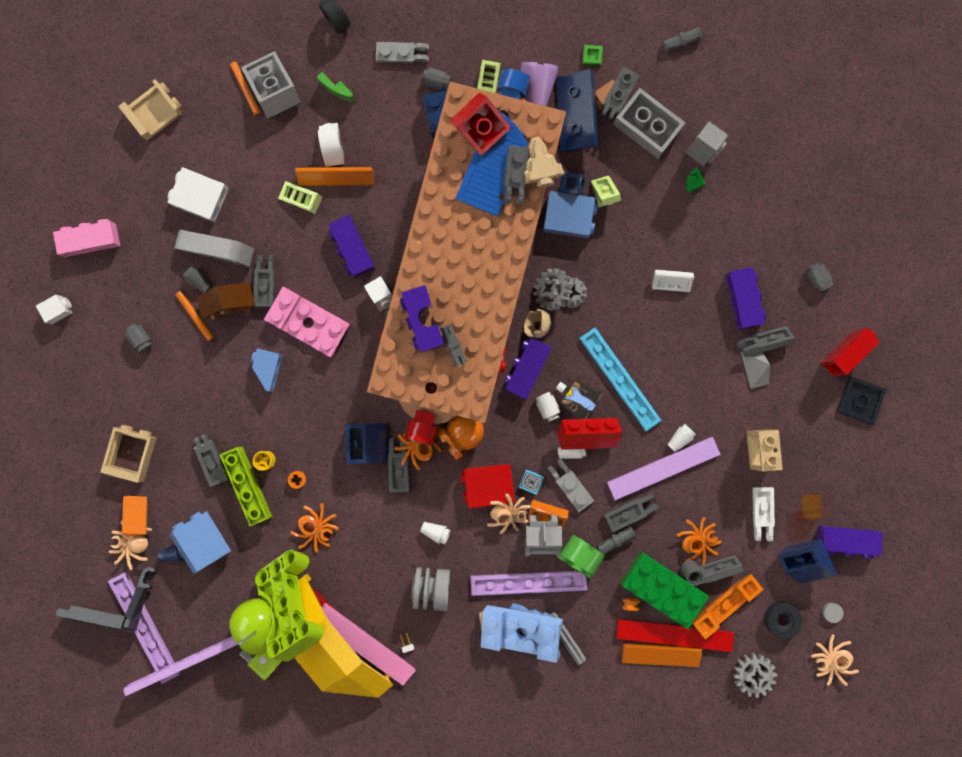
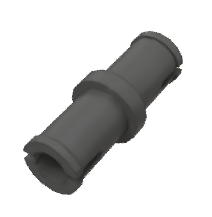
[662,27,703,53]
[440,324,467,367]
[597,526,637,555]

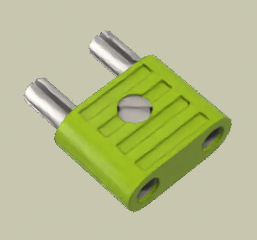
[240,650,282,681]

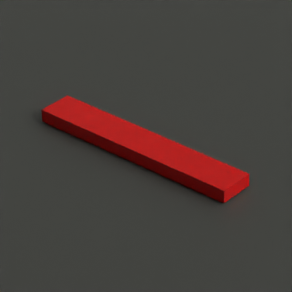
[616,618,734,652]

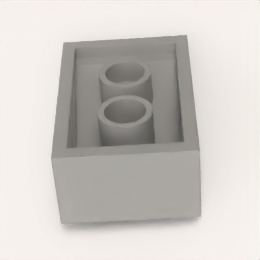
[241,51,301,119]

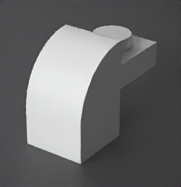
[318,123,344,167]

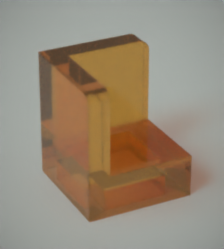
[798,493,823,519]

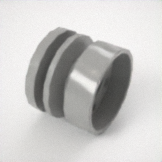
[411,567,450,612]

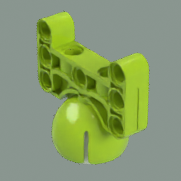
[229,550,324,662]

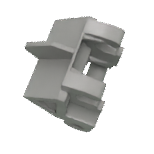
[525,515,562,556]

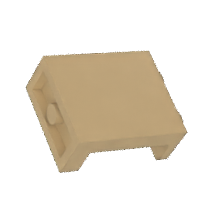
[118,79,183,141]

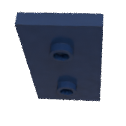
[556,69,598,153]

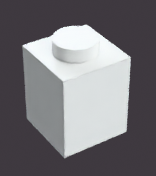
[364,276,393,311]
[36,295,72,324]

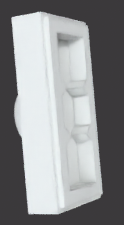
[652,270,694,292]

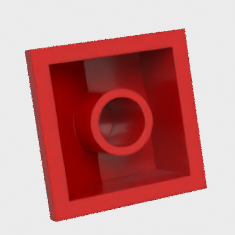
[449,92,511,156]

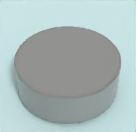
[822,602,844,623]

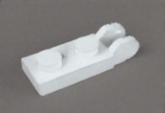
[752,487,775,541]

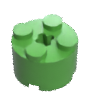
[558,535,605,579]

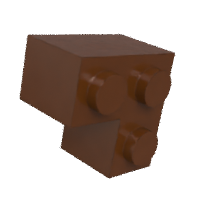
[197,283,255,321]

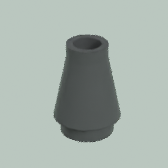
[182,266,212,293]

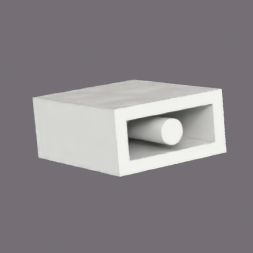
[167,167,229,223]

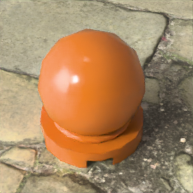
[437,416,484,460]

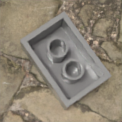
[613,88,685,159]

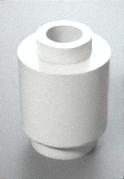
[536,392,561,421]

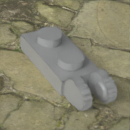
[376,42,429,63]
[548,459,594,512]

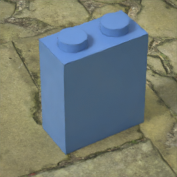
[543,191,598,239]
[169,511,231,574]

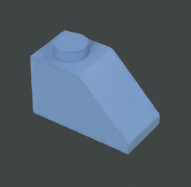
[251,349,283,392]

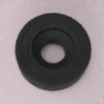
[319,0,351,33]
[764,601,802,639]

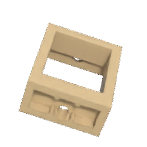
[101,425,157,483]
[746,430,782,471]

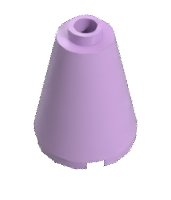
[520,62,558,106]

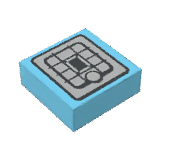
[519,470,544,495]

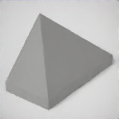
[741,352,770,389]

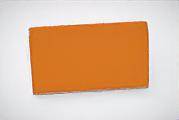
[122,496,148,537]
[526,500,569,532]

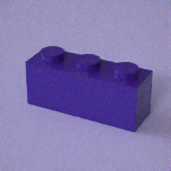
[328,215,375,278]
[726,267,766,330]
[504,338,552,400]
[818,525,883,559]

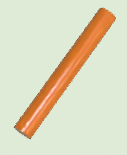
[230,62,261,116]
[175,291,214,341]

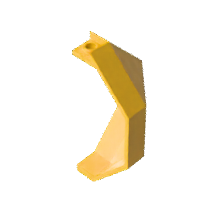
[294,573,393,698]

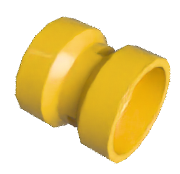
[253,451,275,470]

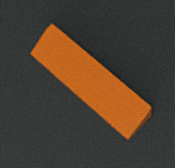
[295,167,374,186]
[622,643,702,667]

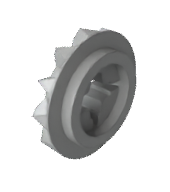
[564,278,587,308]

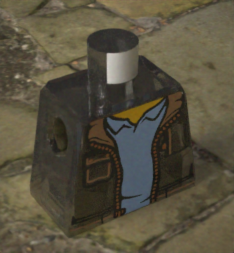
[555,380,604,419]

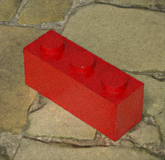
[557,418,622,450]

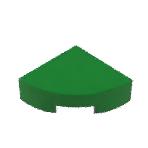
[686,167,706,193]

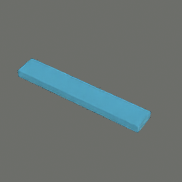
[579,328,662,432]

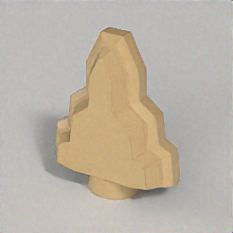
[523,137,564,188]

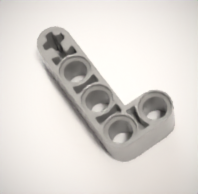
[174,230,254,267]

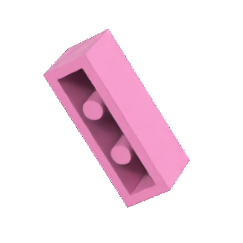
[53,219,120,257]

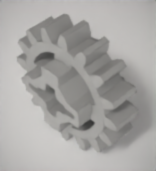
[534,268,573,311]
[733,653,777,698]

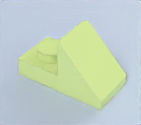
[591,176,621,207]

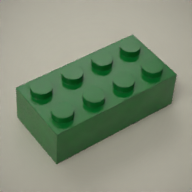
[619,551,709,629]

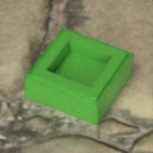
[582,45,603,66]

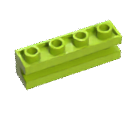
[220,446,272,526]

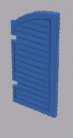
[455,112,529,217]

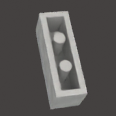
[685,122,728,166]

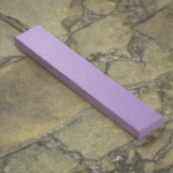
[607,437,721,500]
[471,571,587,596]
[108,572,180,684]
[123,637,238,696]

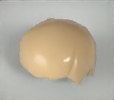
[524,309,551,338]

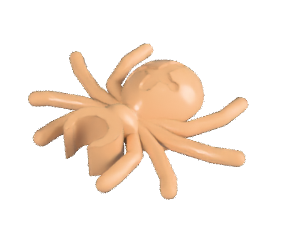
[487,494,531,534]
[109,521,152,570]
[811,634,859,686]

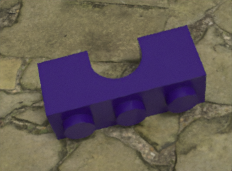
[400,285,444,353]

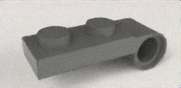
[681,555,744,586]

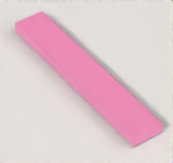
[322,603,416,685]

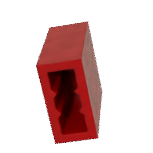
[821,328,880,377]
[461,463,515,508]

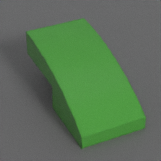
[317,72,355,103]

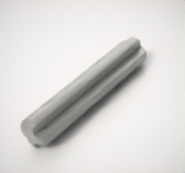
[549,612,586,665]

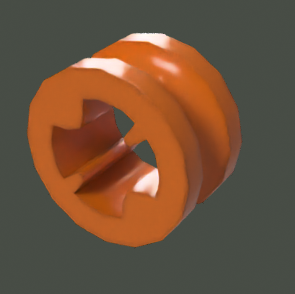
[288,471,306,489]
[622,598,640,611]

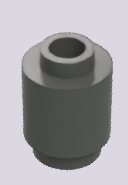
[422,67,451,91]
[806,262,833,292]
[124,324,152,353]

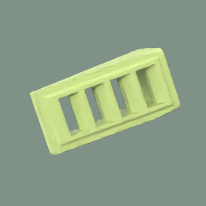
[477,60,501,93]
[278,181,323,214]

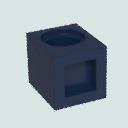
[559,172,586,194]

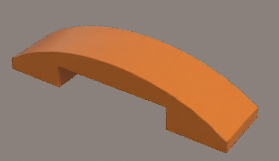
[692,574,764,640]

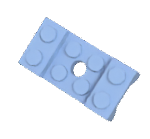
[481,605,563,663]

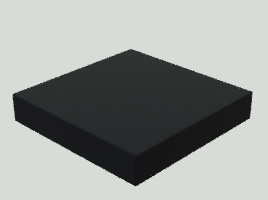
[836,376,887,425]

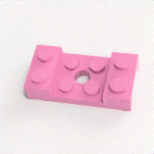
[264,287,351,358]

